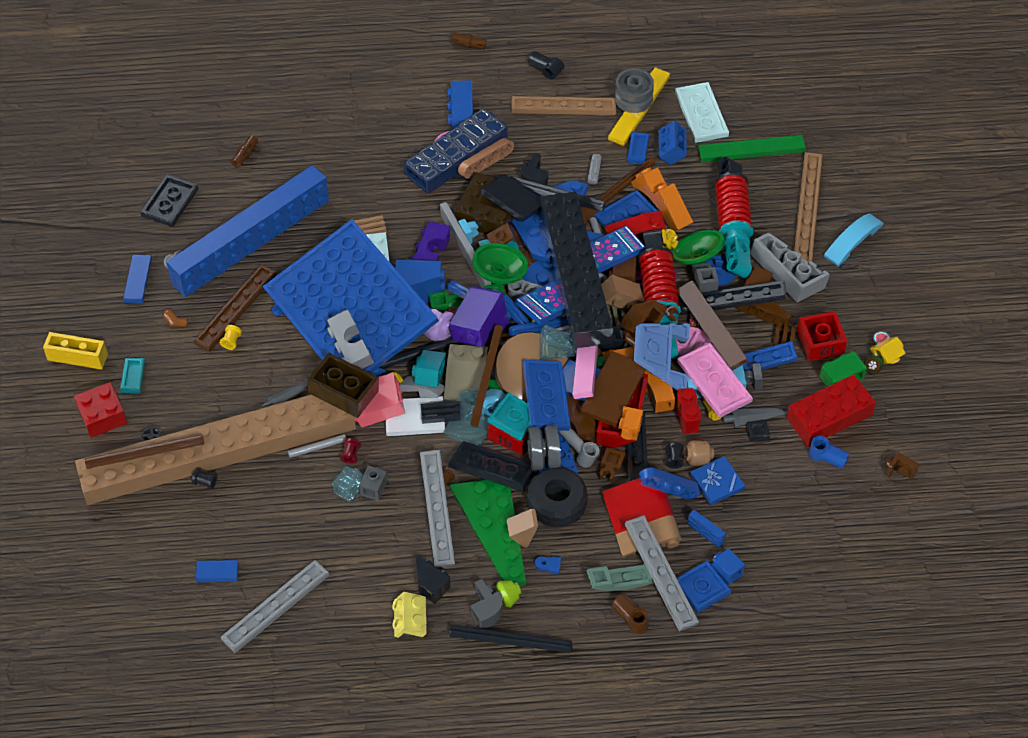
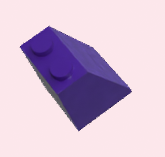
[449,286,509,347]

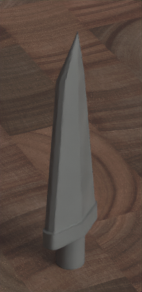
[261,379,308,408]
[722,408,787,428]

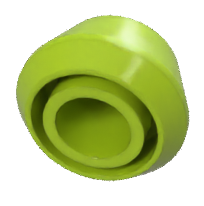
[496,580,521,608]

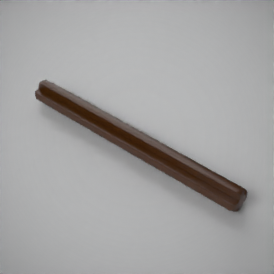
[85,434,204,469]

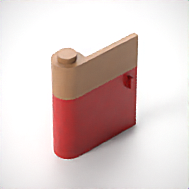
[602,478,682,557]

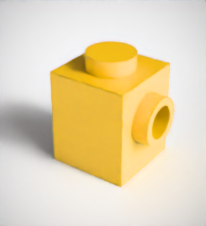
[870,337,906,365]

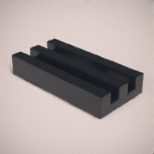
[421,401,461,424]

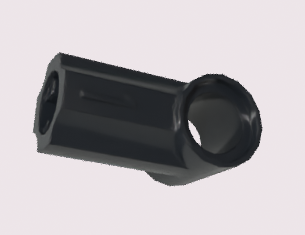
[528,51,564,80]

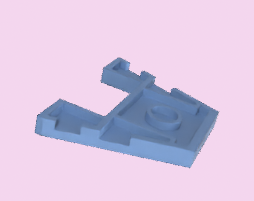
[634,323,690,391]

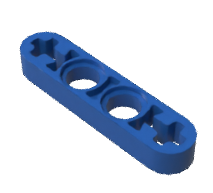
[639,468,700,499]

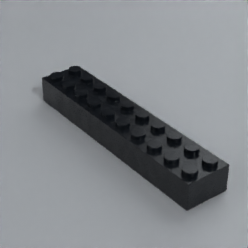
[540,192,613,349]

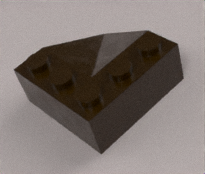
[455,172,514,234]

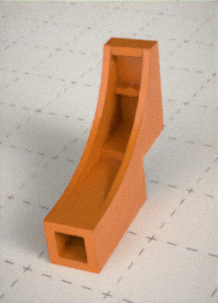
[631,167,693,232]
[602,347,675,413]

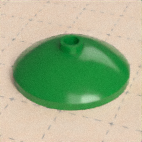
[671,230,725,265]
[472,243,528,285]

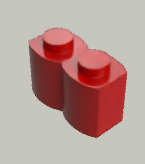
[676,388,701,434]

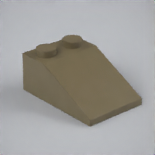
[443,344,488,407]

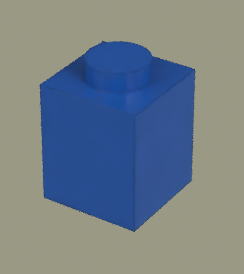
[712,548,745,586]

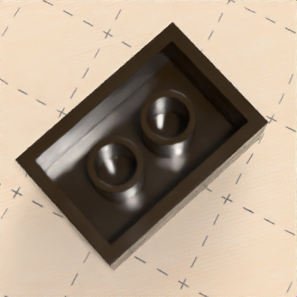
[307,353,379,418]

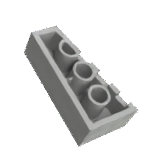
[750,233,830,303]

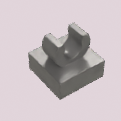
[744,363,763,390]

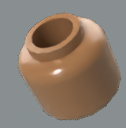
[684,440,714,466]

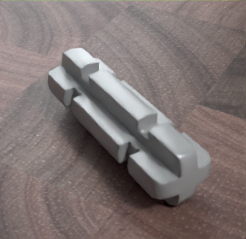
[588,154,601,185]

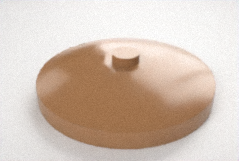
[494,333,569,403]

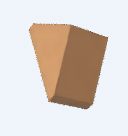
[507,509,538,547]

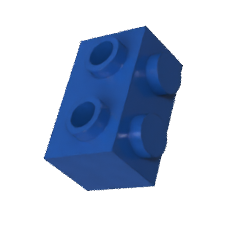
[659,121,687,165]

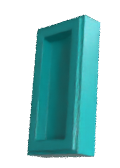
[120,358,145,393]

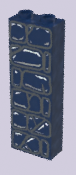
[404,108,508,194]

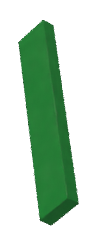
[698,135,806,163]

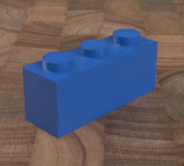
[448,80,473,129]

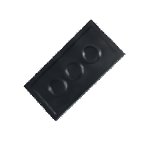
[448,441,535,492]

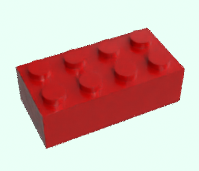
[786,374,876,447]

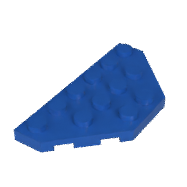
[512,180,589,263]

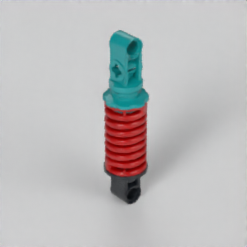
[714,157,754,278]
[638,229,681,359]

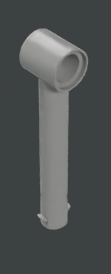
[558,428,600,468]

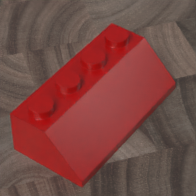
[596,374,649,448]

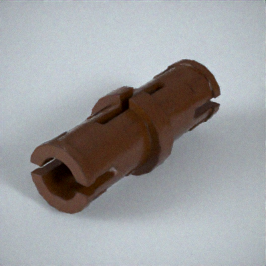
[451,32,487,50]
[231,135,258,168]

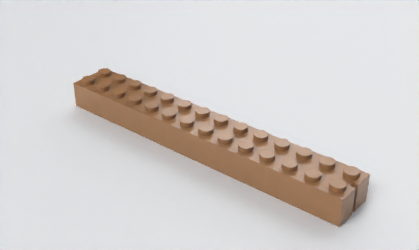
[75,395,356,505]

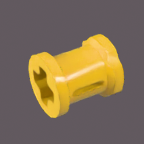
[220,325,242,350]

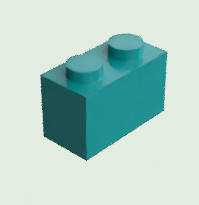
[412,350,446,388]

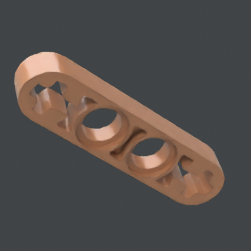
[458,138,514,179]

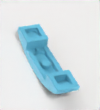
[824,213,884,267]

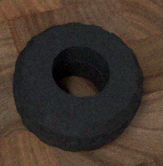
[527,468,588,528]

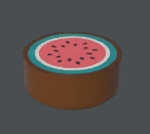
[871,331,891,346]

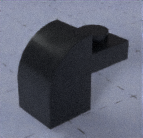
[521,153,549,185]

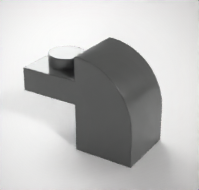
[692,263,719,293]
[471,579,503,629]

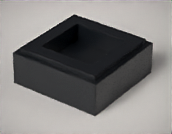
[746,420,770,442]

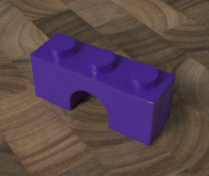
[411,221,451,261]

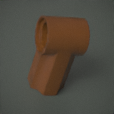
[612,594,648,634]

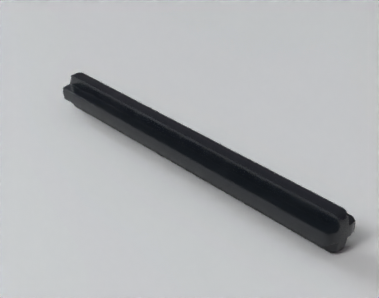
[508,176,606,212]
[449,624,573,653]

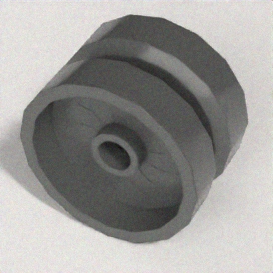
[615,68,654,113]
[527,424,561,471]

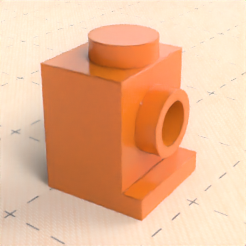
[619,406,643,440]

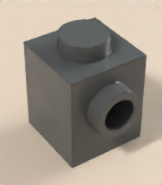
[359,466,388,501]

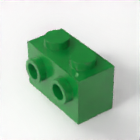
[819,351,867,387]

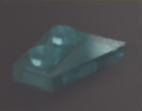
[540,325,577,360]

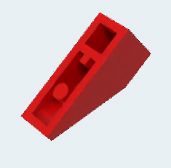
[604,211,666,240]

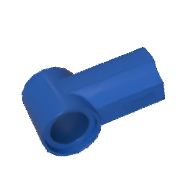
[808,436,850,469]

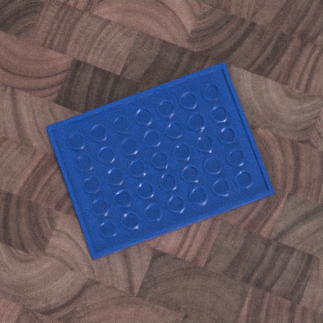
[263,219,439,373]

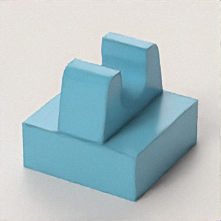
[458,219,479,244]

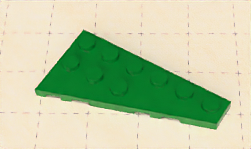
[449,480,526,586]

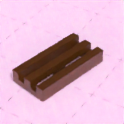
[774,324,796,346]

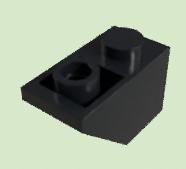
[416,555,451,604]

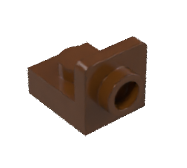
[885,452,919,480]

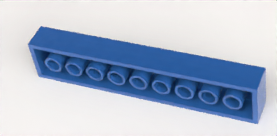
[166,165,329,297]

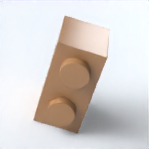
[601,275,645,311]

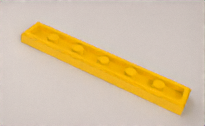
[608,68,670,146]

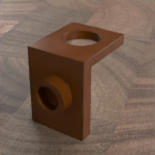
[487,223,522,246]

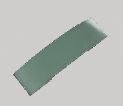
[587,563,654,591]

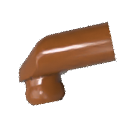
[163,308,188,327]

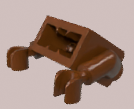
[620,300,679,348]

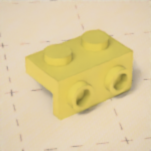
[392,592,426,638]

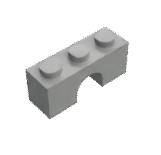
[327,309,374,369]

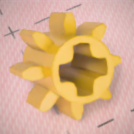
[662,229,678,250]

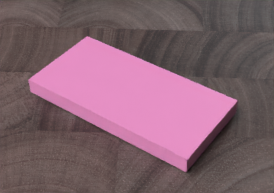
[677,343,753,418]

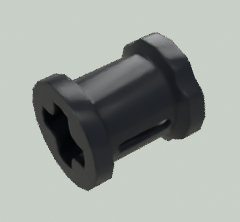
[666,443,684,469]
[192,467,218,490]

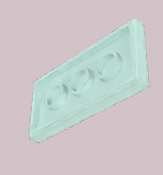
[675,82,729,143]

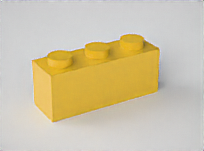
[43,332,108,369]

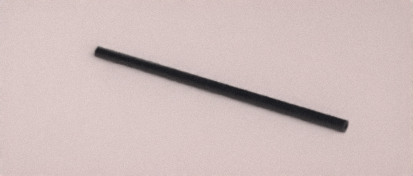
[379,313,533,369]

